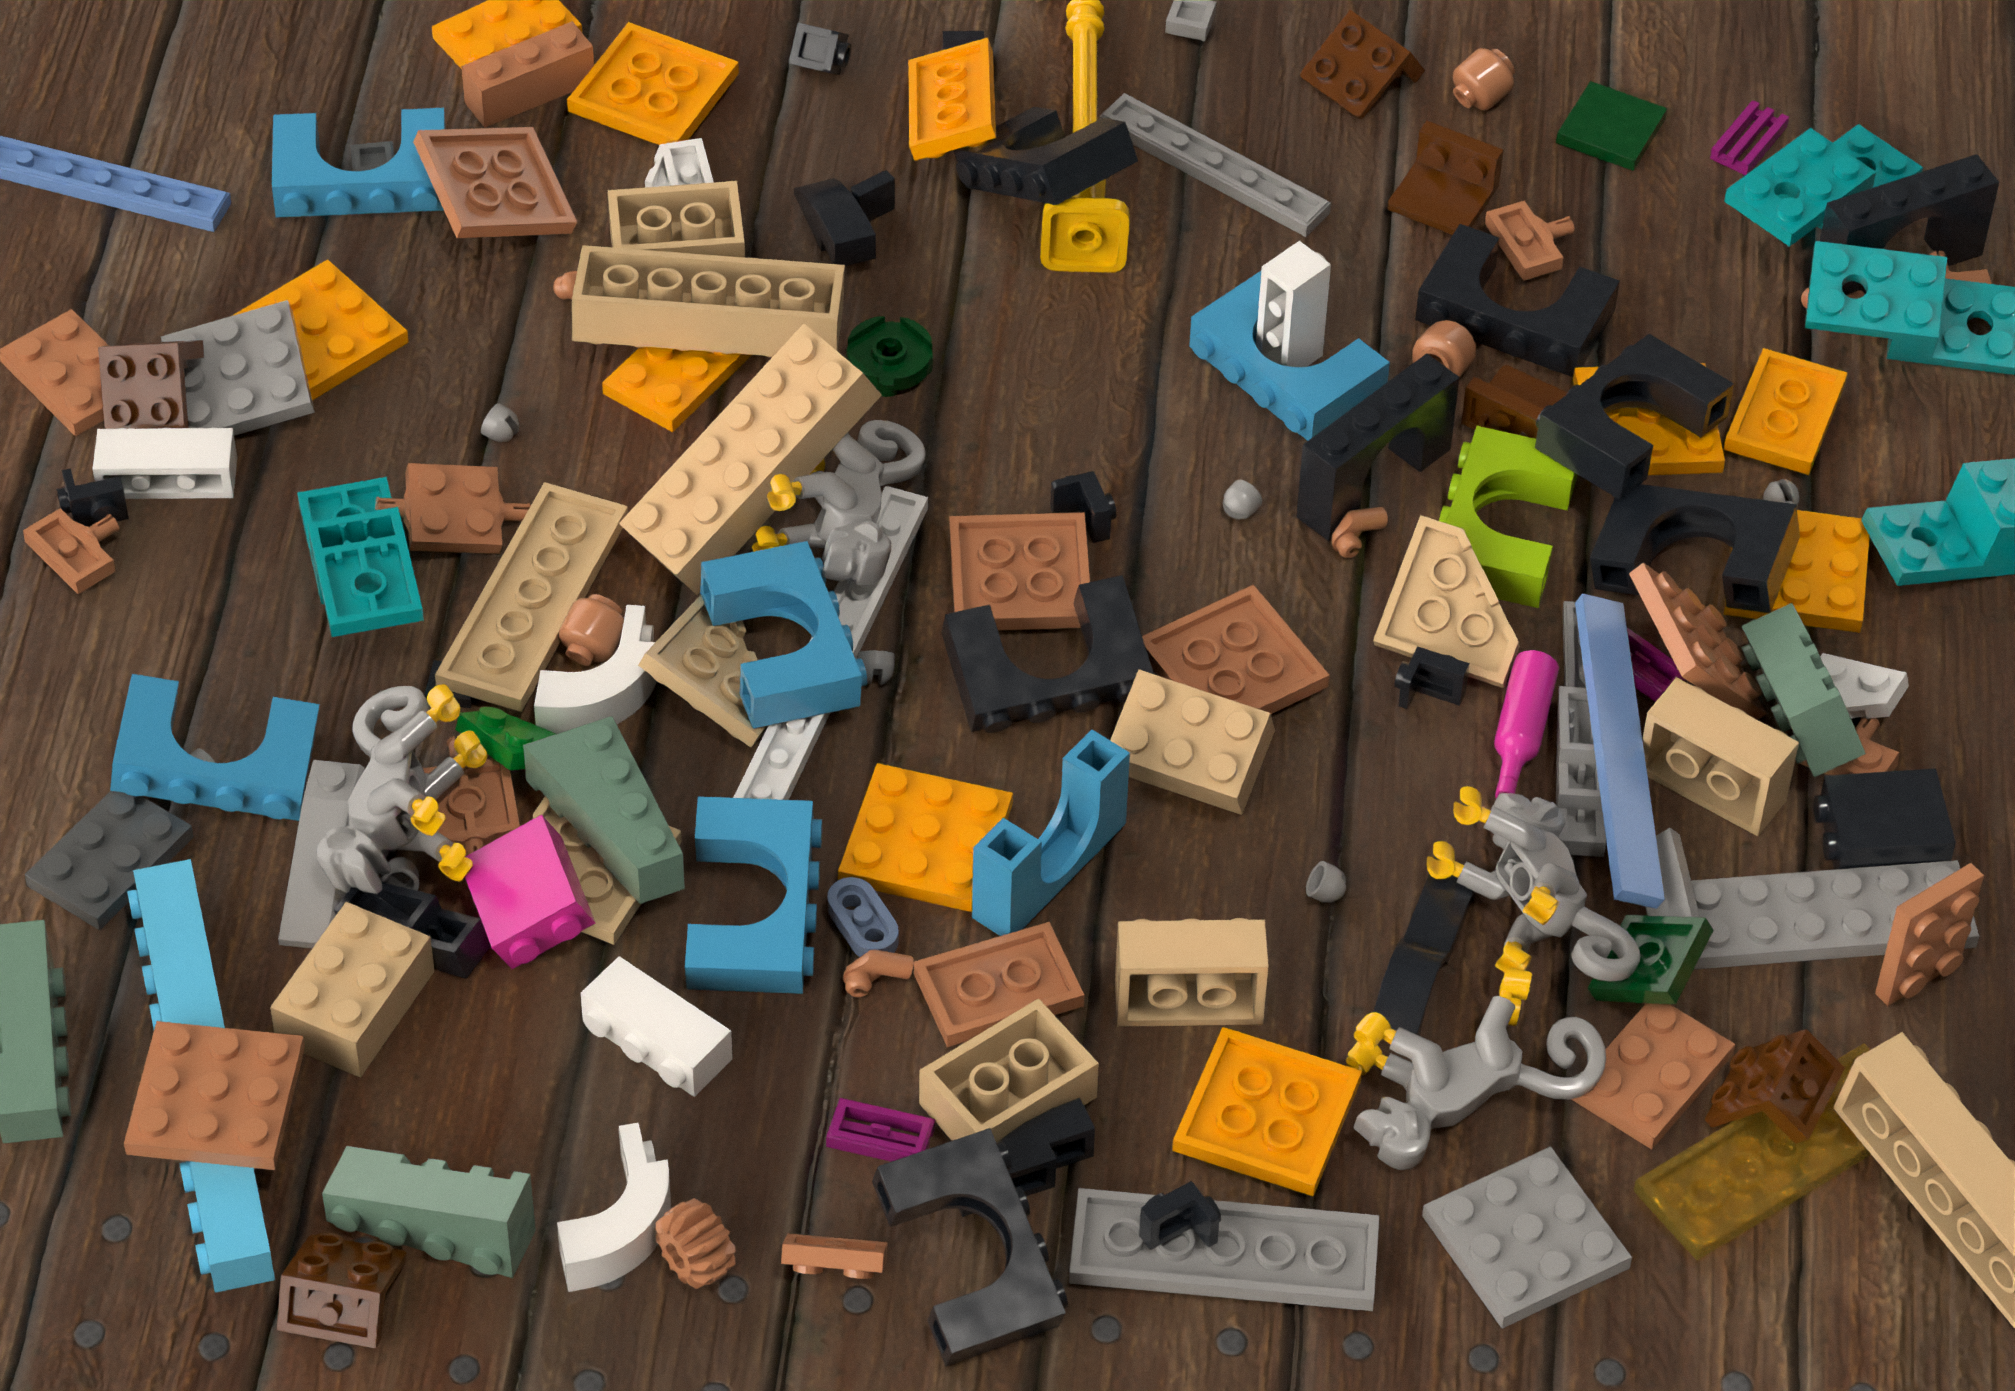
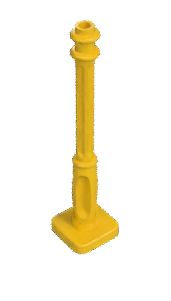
[1040,0,1129,273]

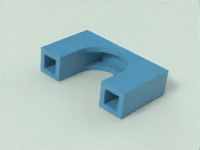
[272,108,446,218]
[1189,271,1390,441]
[700,541,867,729]
[110,674,320,821]
[972,730,1130,936]
[685,797,822,994]

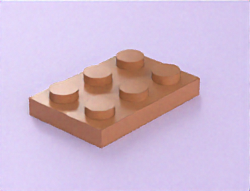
[0,309,109,437]
[1875,863,1984,1006]
[913,922,1084,1047]
[1571,1003,1735,1150]

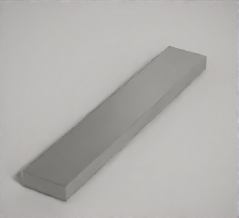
[1099,93,1331,237]

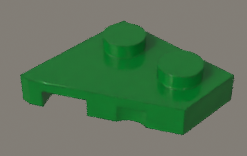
[455,707,556,770]

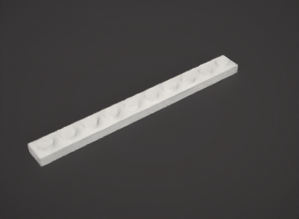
[733,486,928,800]

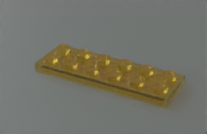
[1634,1043,1871,1260]

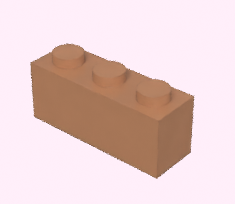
[461,21,594,128]

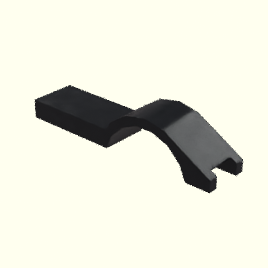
[1373,874,1476,1036]

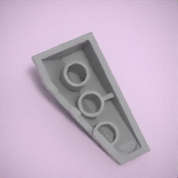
[278,760,397,949]

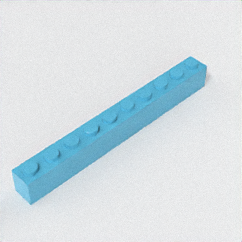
[127,859,275,1293]

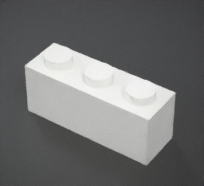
[1256,241,1331,367]
[93,428,237,499]
[581,956,732,1097]

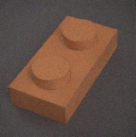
[781,1233,888,1279]

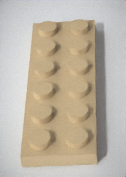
[435,482,628,712]

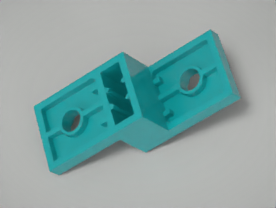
[1724,124,1923,247]
[1805,241,2015,375]
[1861,458,2015,586]
[297,477,424,637]

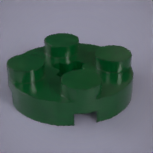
[846,316,933,397]

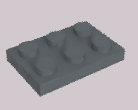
[24,791,194,930]

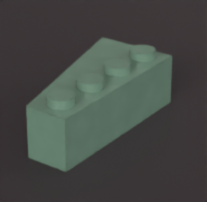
[1741,603,1866,777]
[523,716,685,904]
[0,920,71,1143]
[322,1146,536,1278]

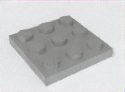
[161,300,315,436]
[1422,1147,1632,1329]

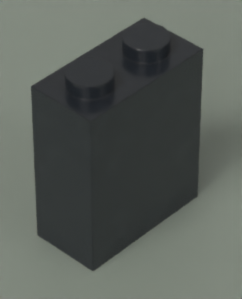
[1813,768,1956,870]

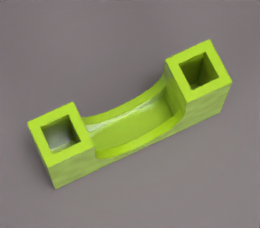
[1439,426,1578,608]

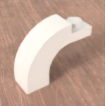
[534,605,657,734]
[557,1123,671,1292]

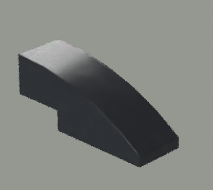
[794,178,876,266]
[334,882,491,979]
[959,1098,1095,1217]

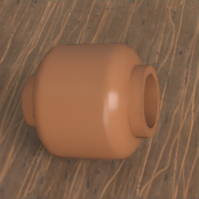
[1453,48,1515,111]
[1412,320,1476,377]
[559,594,624,666]

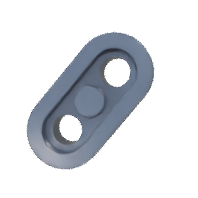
[828,877,899,957]

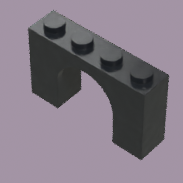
[953,107,1138,205]
[1819,154,1999,295]
[1415,224,1620,377]
[1535,334,1734,500]
[1296,353,1460,541]
[1590,484,1800,613]
[941,575,1154,733]
[872,1128,1068,1367]

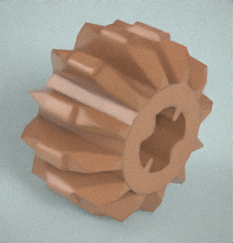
[655,1198,736,1289]

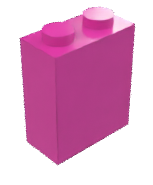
[465,815,596,969]

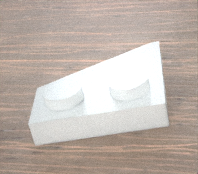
[645,138,714,188]
[1820,653,1909,719]

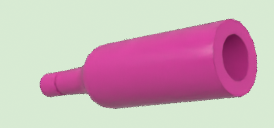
[1494,650,1559,799]

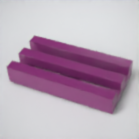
[1710,100,1789,175]
[1627,628,1686,702]
[826,1098,935,1162]

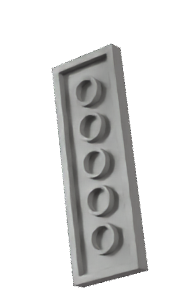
[1691,860,1979,969]
[1069,1188,1379,1311]

